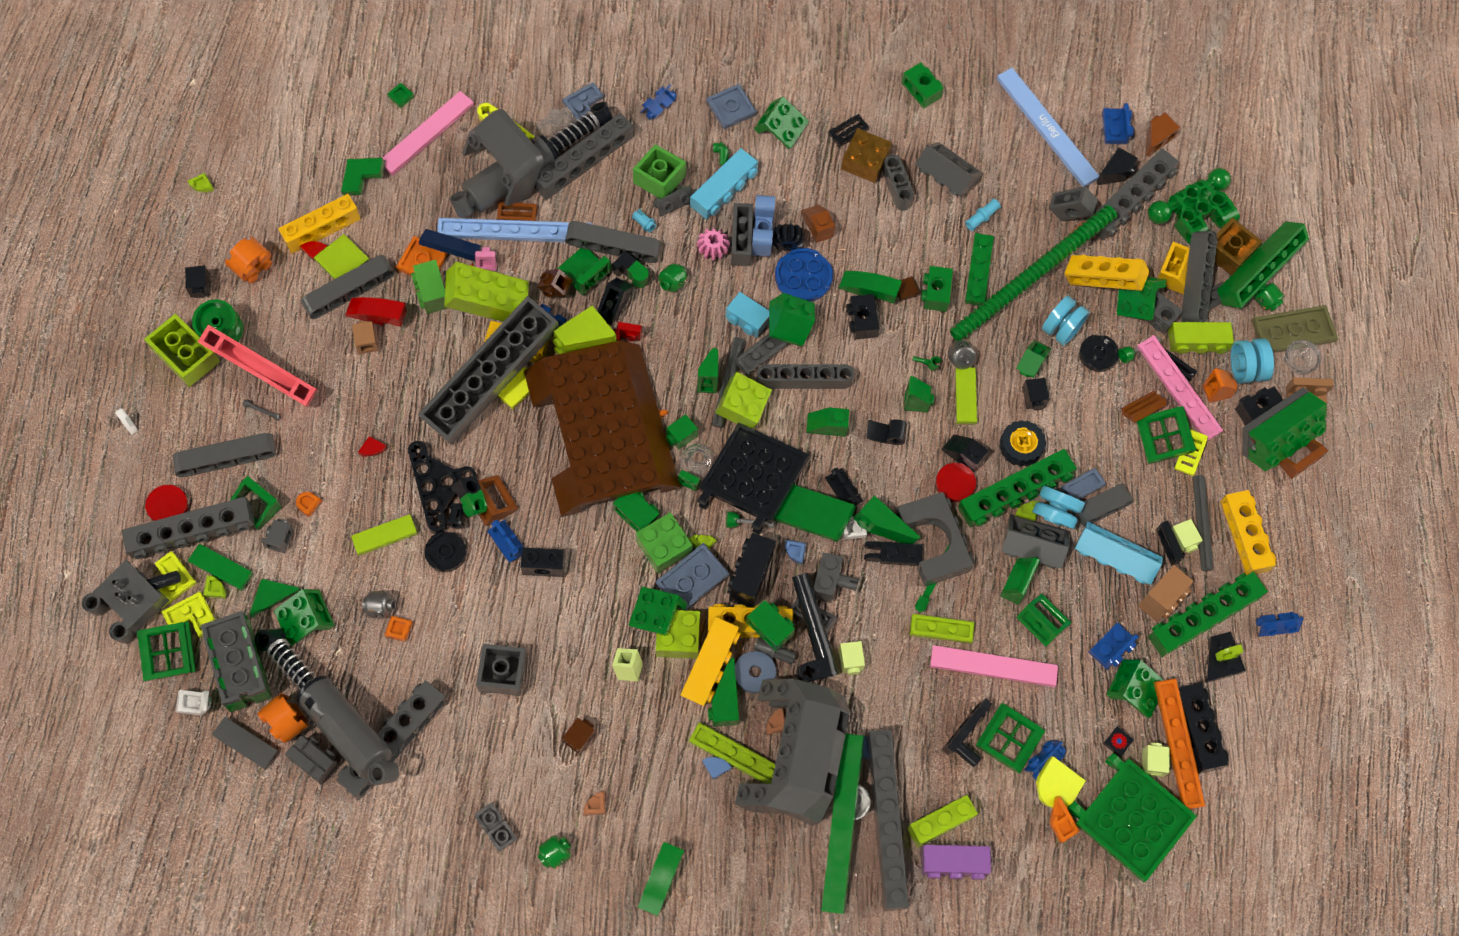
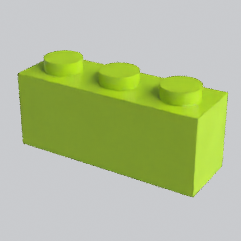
[1168,322,1234,354]
[907,795,978,848]

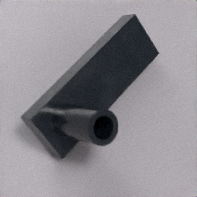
[942,699,992,767]

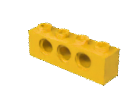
[278,194,361,254]
[1064,255,1149,291]
[1220,490,1276,575]
[708,604,793,639]

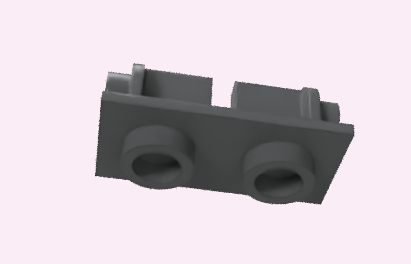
[653,185,692,217]

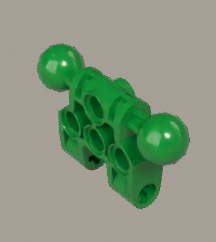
[1148,168,1240,245]

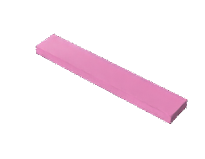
[383,91,474,176]
[1137,335,1224,442]
[930,645,1058,687]

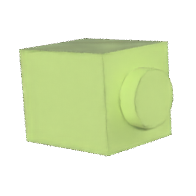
[1172,519,1203,554]
[839,641,865,675]
[612,648,643,681]
[1142,743,1169,777]

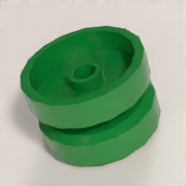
[192,299,244,342]

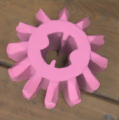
[697,227,730,261]

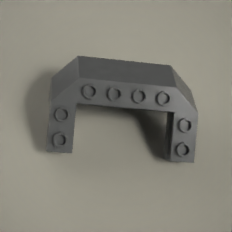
[735,679,850,826]

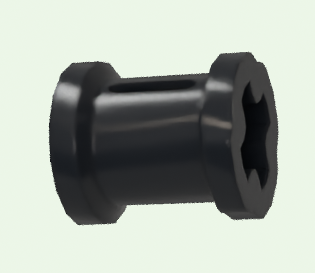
[446,503,465,529]

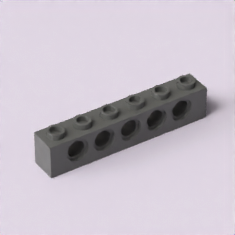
[534,113,634,201]
[1094,148,1180,241]
[122,497,255,559]
[336,680,447,800]

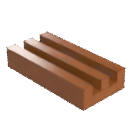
[497,202,537,221]
[1121,391,1167,423]

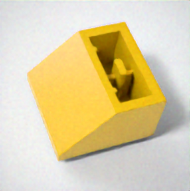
[1157,241,1190,295]

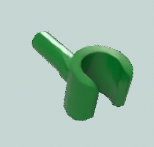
[912,356,941,371]

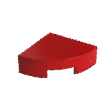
[300,241,327,261]
[358,436,387,457]

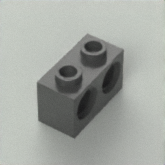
[1146,291,1183,334]

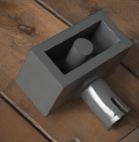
[813,552,859,603]

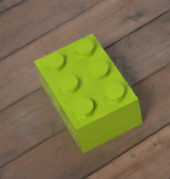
[144,314,220,388]

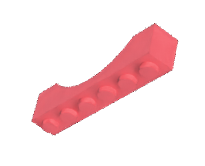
[198,325,318,407]

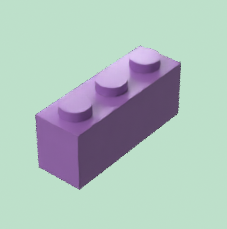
[921,845,991,880]

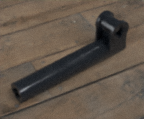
[792,573,839,682]

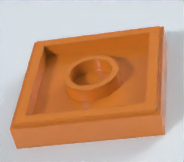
[396,236,448,276]

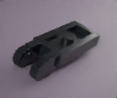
[864,541,922,566]

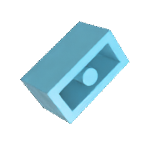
[725,292,769,338]

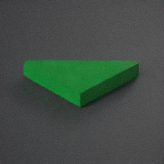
[249,579,300,618]

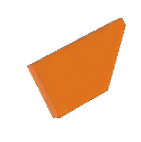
[1049,796,1080,843]

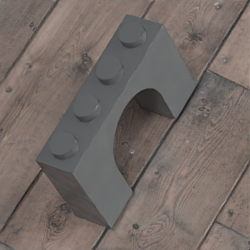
[895,492,974,587]

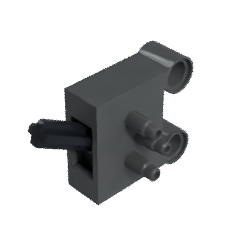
[81,560,182,644]

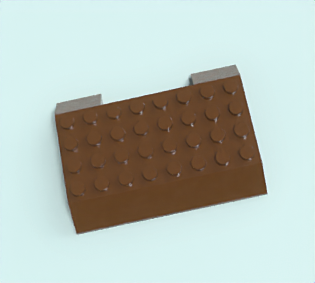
[524,340,680,517]

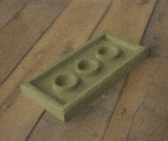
[1251,305,1338,353]

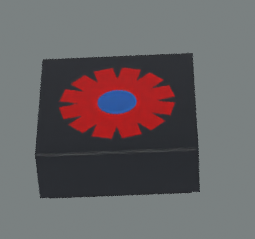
[1103,726,1134,757]

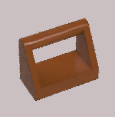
[1279,439,1328,479]
[478,475,518,526]

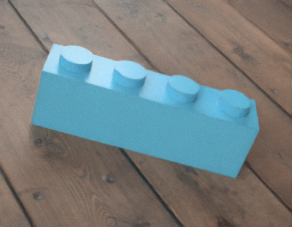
[690,148,758,220]
[1075,521,1163,585]

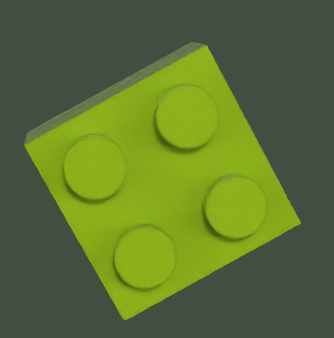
[715,372,772,429]
[656,610,700,659]

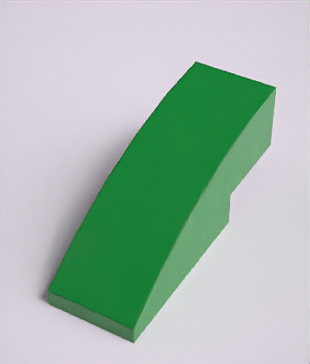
[839,271,902,304]
[638,842,684,916]

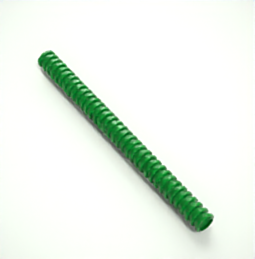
[950,205,1117,341]

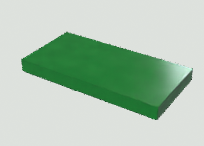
[774,485,856,543]

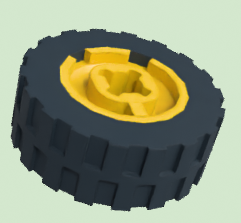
[999,420,1046,467]

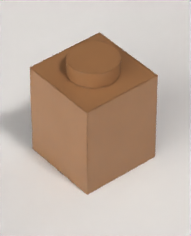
[352,321,378,354]

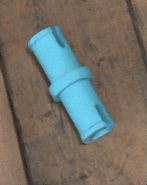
[965,199,1001,231]

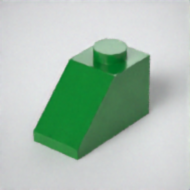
[1016,339,1051,378]
[904,376,934,413]
[806,407,849,437]

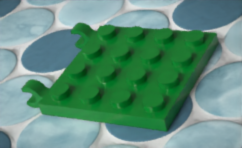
[1067,753,1197,883]

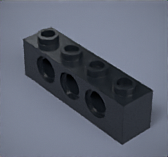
[1178,682,1229,774]

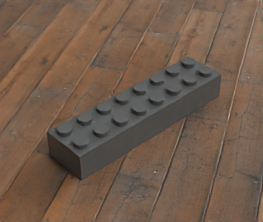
[418,296,560,445]

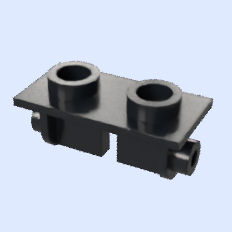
[825,467,863,506]

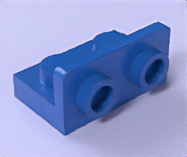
[1102,103,1133,144]
[1088,622,1139,669]

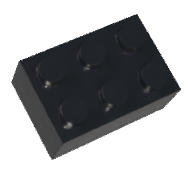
[727,533,776,608]

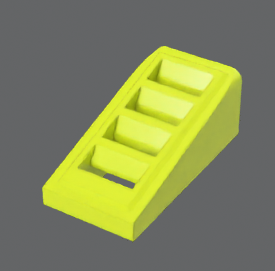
[1174,430,1208,476]

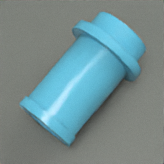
[632,209,656,233]

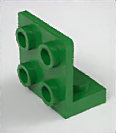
[753,96,809,149]
[557,248,611,296]
[1117,277,1166,320]
[629,586,688,636]
[274,589,335,646]
[1106,659,1163,718]

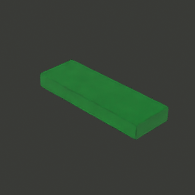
[187,544,253,591]

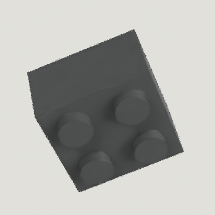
[476,644,527,696]

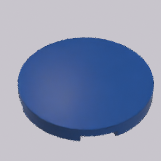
[775,248,833,302]

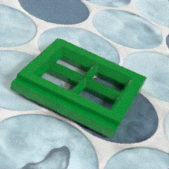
[1137,406,1196,464]
[137,621,196,682]
[975,703,1045,774]

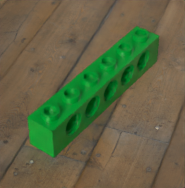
[958,449,1077,528]
[1148,571,1268,658]

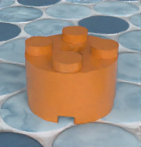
[225,236,273,284]
[257,692,309,744]

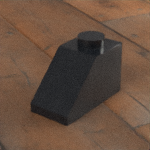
[1096,147,1138,185]
[597,278,634,325]
[941,435,989,473]

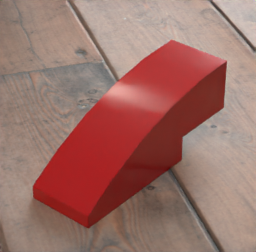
[345,297,407,327]

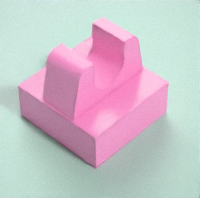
[475,247,497,271]

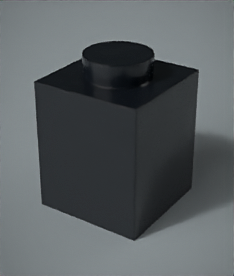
[185,265,211,298]
[1022,378,1050,410]

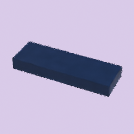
[419,229,481,261]

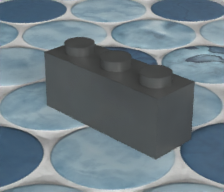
[731,203,753,266]

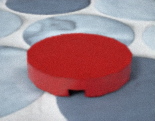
[935,462,976,503]
[145,485,188,521]

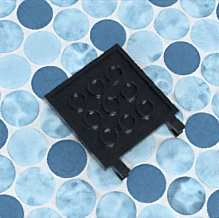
[697,422,810,535]

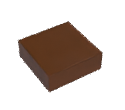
[898,277,919,301]

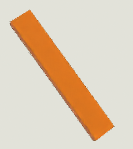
[1154,678,1205,809]

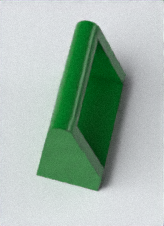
[697,348,719,393]
[230,476,282,530]
[1000,557,1040,605]
[1016,593,1072,647]

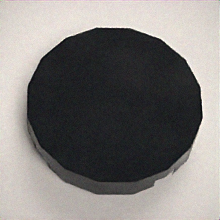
[1079,334,1119,372]
[424,532,466,573]

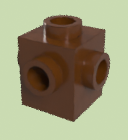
[537,269,572,298]

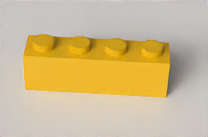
[680,617,741,706]

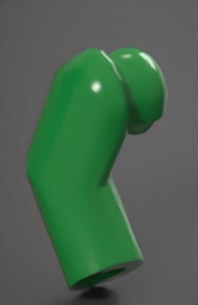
[713,142,729,167]

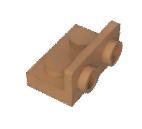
[1285,377,1333,403]

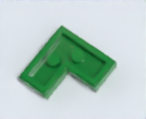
[341,158,385,195]

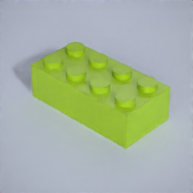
[444,262,529,322]

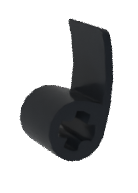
[866,419,907,445]

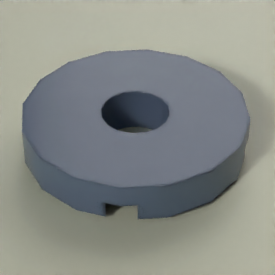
[735,651,776,694]

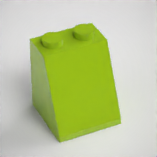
[553,305,616,355]

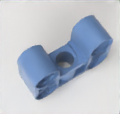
[751,195,776,257]

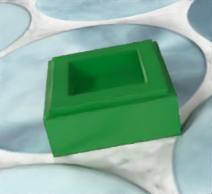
[387,83,414,108]
[678,470,700,491]

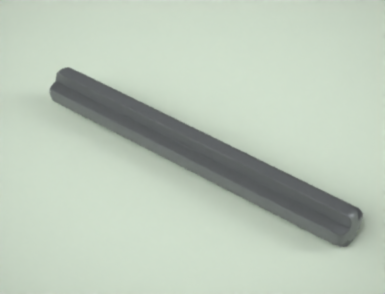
[712,337,744,428]
[1193,475,1213,572]

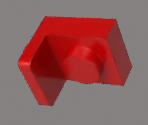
[613,321,642,341]

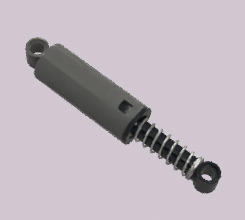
[450,101,613,218]
[255,629,399,785]

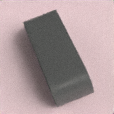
[883,154,914,211]
[1075,483,1134,527]

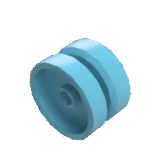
[1041,295,1090,346]
[1230,338,1274,384]
[1032,486,1085,529]

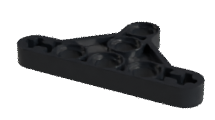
[408,441,477,534]

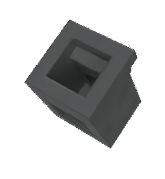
[261,518,294,554]

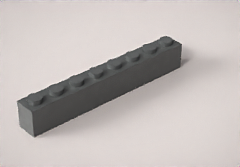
[867,730,909,911]

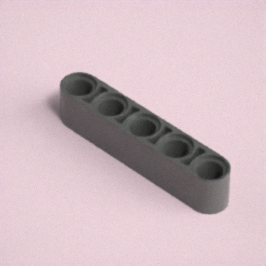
[565,221,661,263]
[1181,230,1217,322]
[301,255,395,319]
[756,364,855,389]
[172,433,276,477]

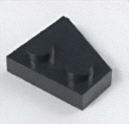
[1205,632,1246,683]

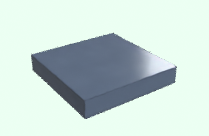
[706,84,757,130]

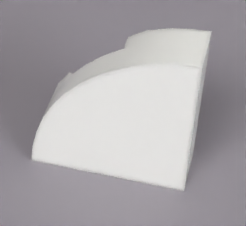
[115,409,137,435]

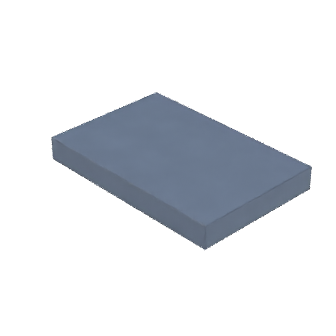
[655,543,730,611]

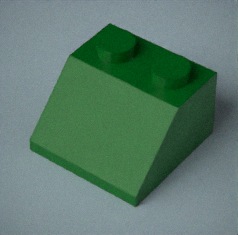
[769,293,815,347]

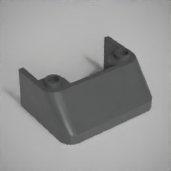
[462,109,543,206]

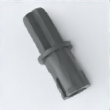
[754,637,796,664]

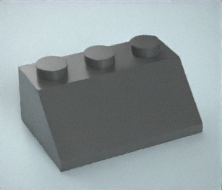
[916,142,984,196]
[1001,514,1069,569]

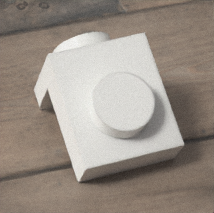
[841,517,867,540]
[176,690,212,716]

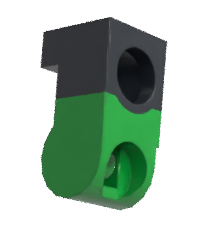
[612,251,649,288]
[451,475,487,517]

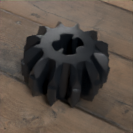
[772,223,804,251]

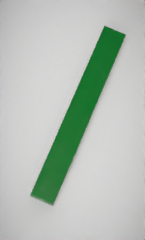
[821,734,864,914]

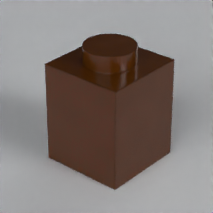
[562,717,596,755]

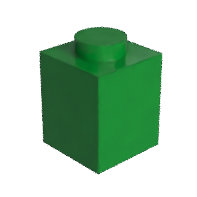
[666,414,698,450]

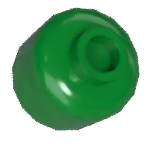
[659,263,687,293]
[1254,283,1284,312]
[538,835,571,869]

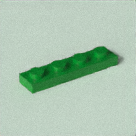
[964,233,994,306]

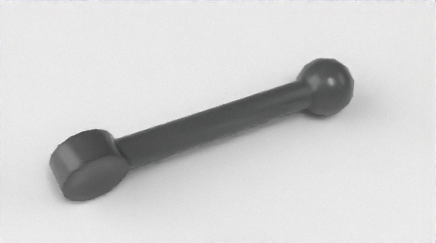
[243,399,281,421]

